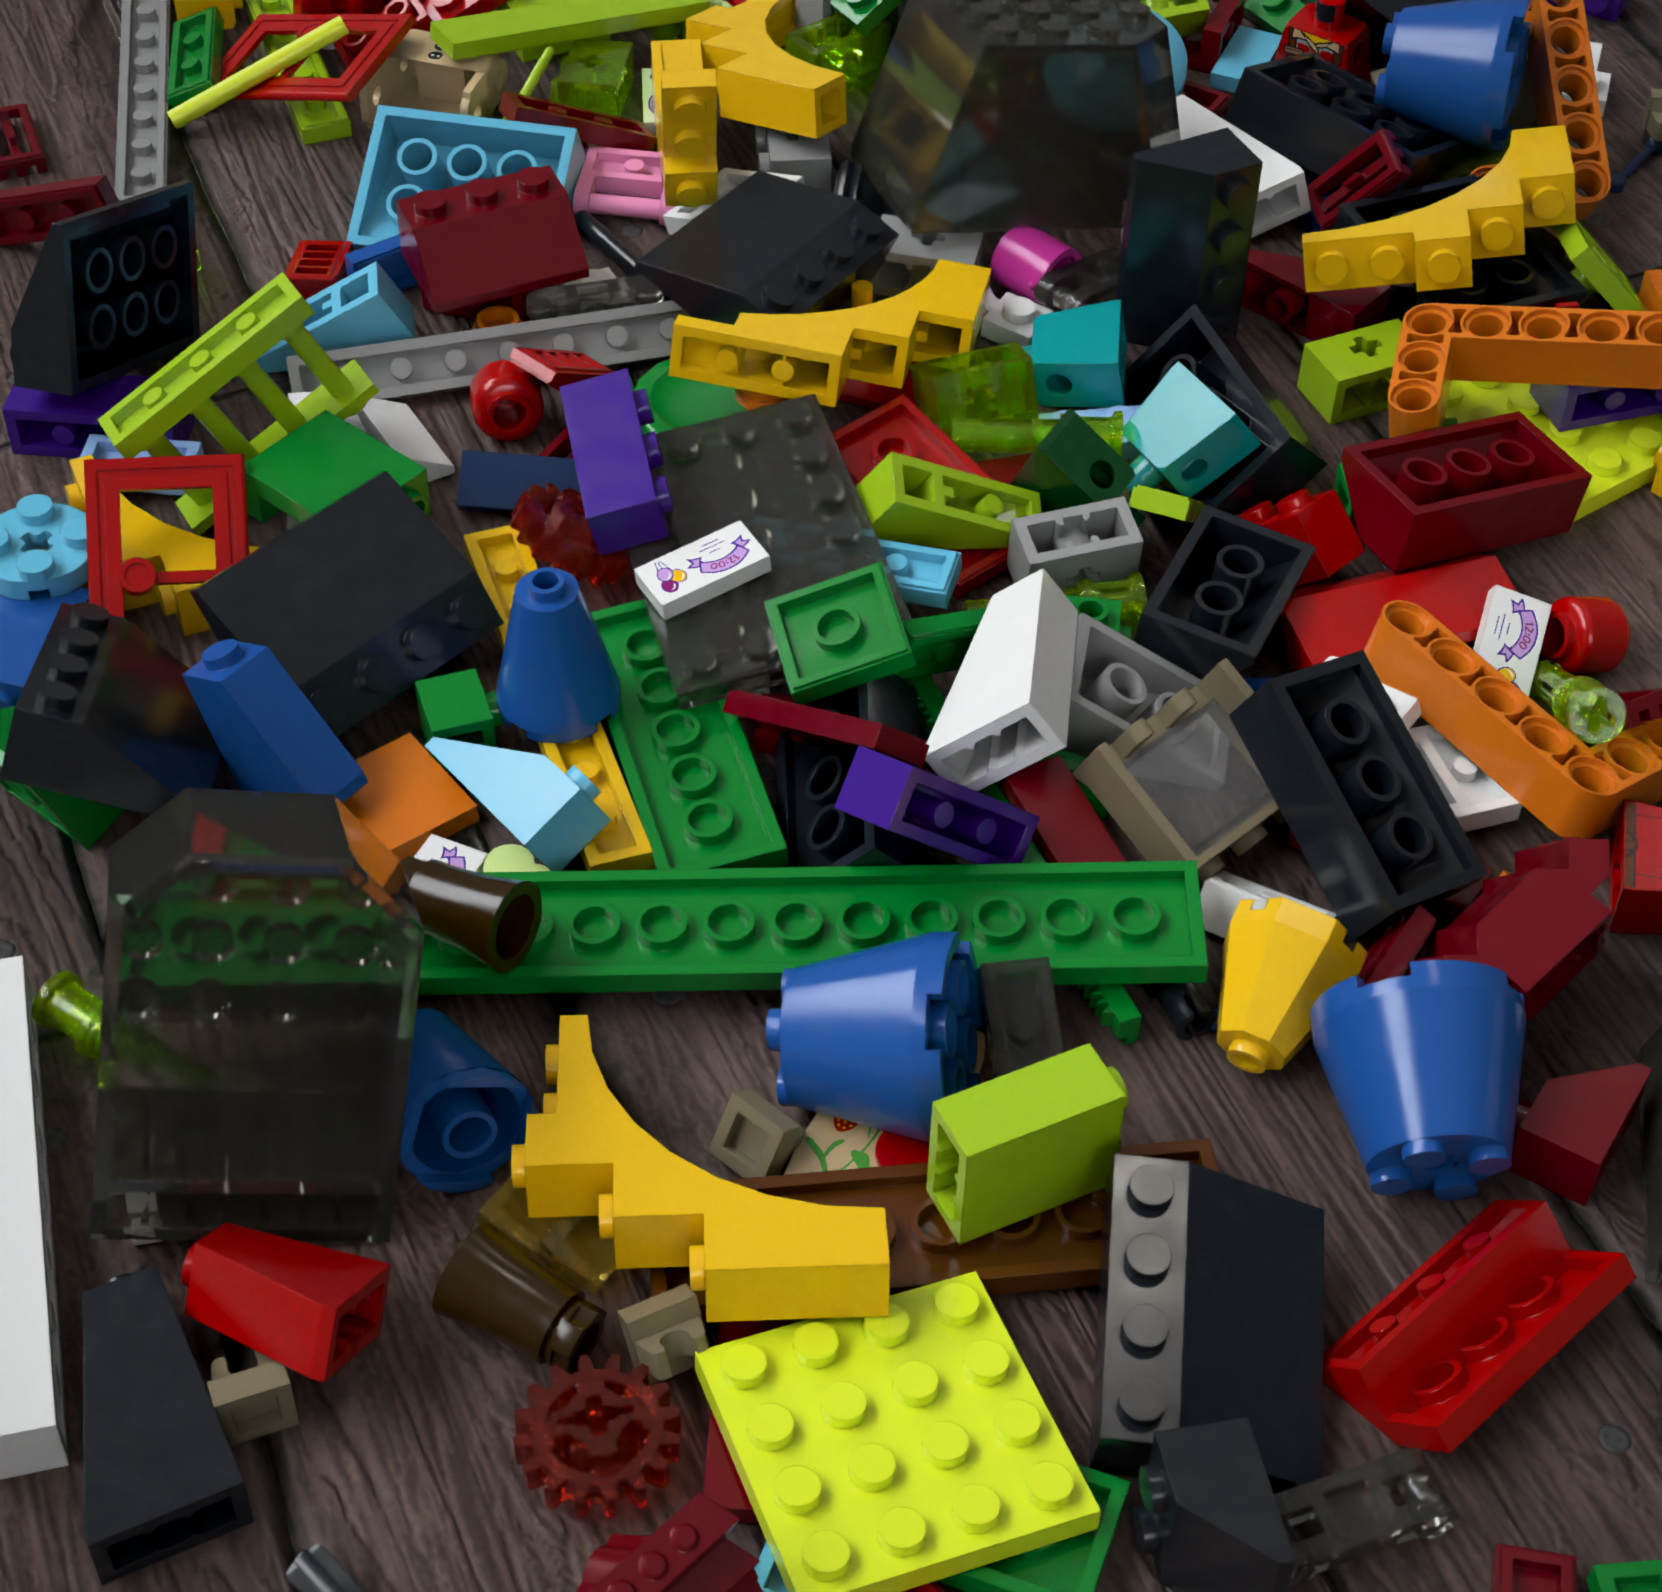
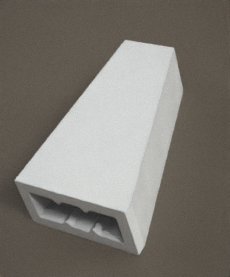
[1137,94,1311,238]
[925,568,1078,791]

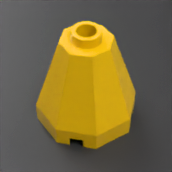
[1217,897,1368,1074]

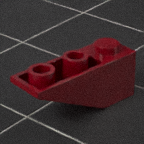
[1241,250,1391,341]

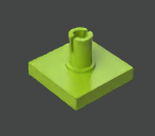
[1552,219,1647,311]

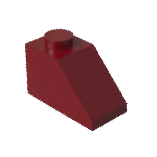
[1507,1063,1652,1207]

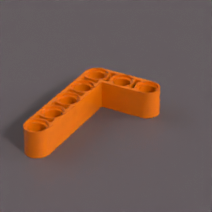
[1470,0,1611,221]
[1388,303,1662,438]
[1364,600,1662,839]

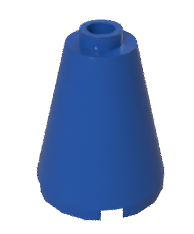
[496,567,621,743]
[386,1008,538,1193]

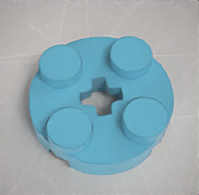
[0,494,88,600]

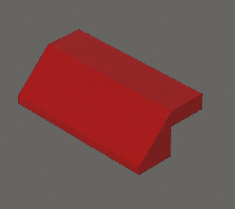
[1277,554,1517,672]
[1323,1199,1637,1453]

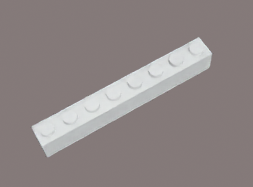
[0,955,70,1480]

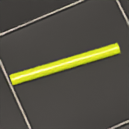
[167,15,349,130]

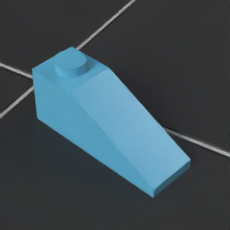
[257,261,415,373]
[425,737,611,871]

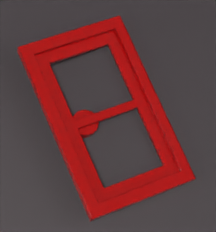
[220,14,416,102]
[84,454,250,669]

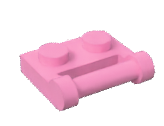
[573,146,675,226]

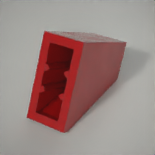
[181,1222,392,1382]

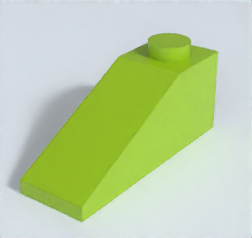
[855,451,1042,549]

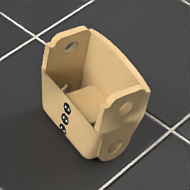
[359,29,508,130]

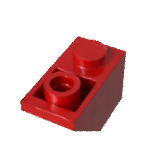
[1239,489,1365,586]

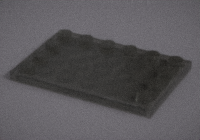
[624,394,912,710]

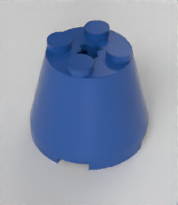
[1374,0,1533,153]
[766,931,983,1143]
[1310,960,1527,1201]

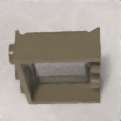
[1072,658,1286,887]

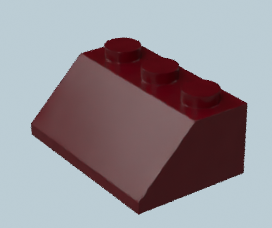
[396,165,589,314]

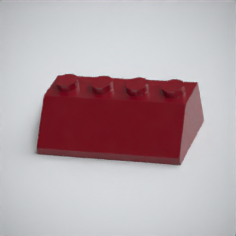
[1341,411,1592,572]

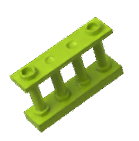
[97,272,380,536]

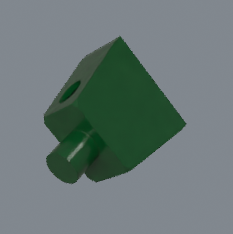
[1010,408,1146,527]

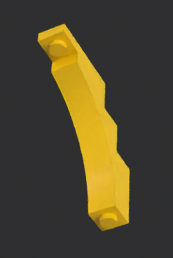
[668,259,992,407]

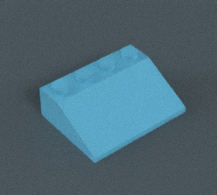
[346,104,586,249]

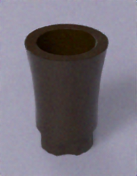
[383,856,542,973]
[432,1222,607,1375]

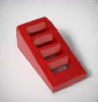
[285,240,353,300]
[509,347,613,391]

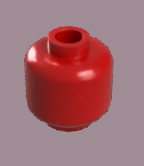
[469,359,544,442]
[1541,596,1631,674]

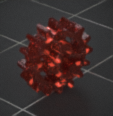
[510,482,636,586]
[513,1354,681,1520]

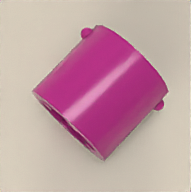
[990,222,1082,310]

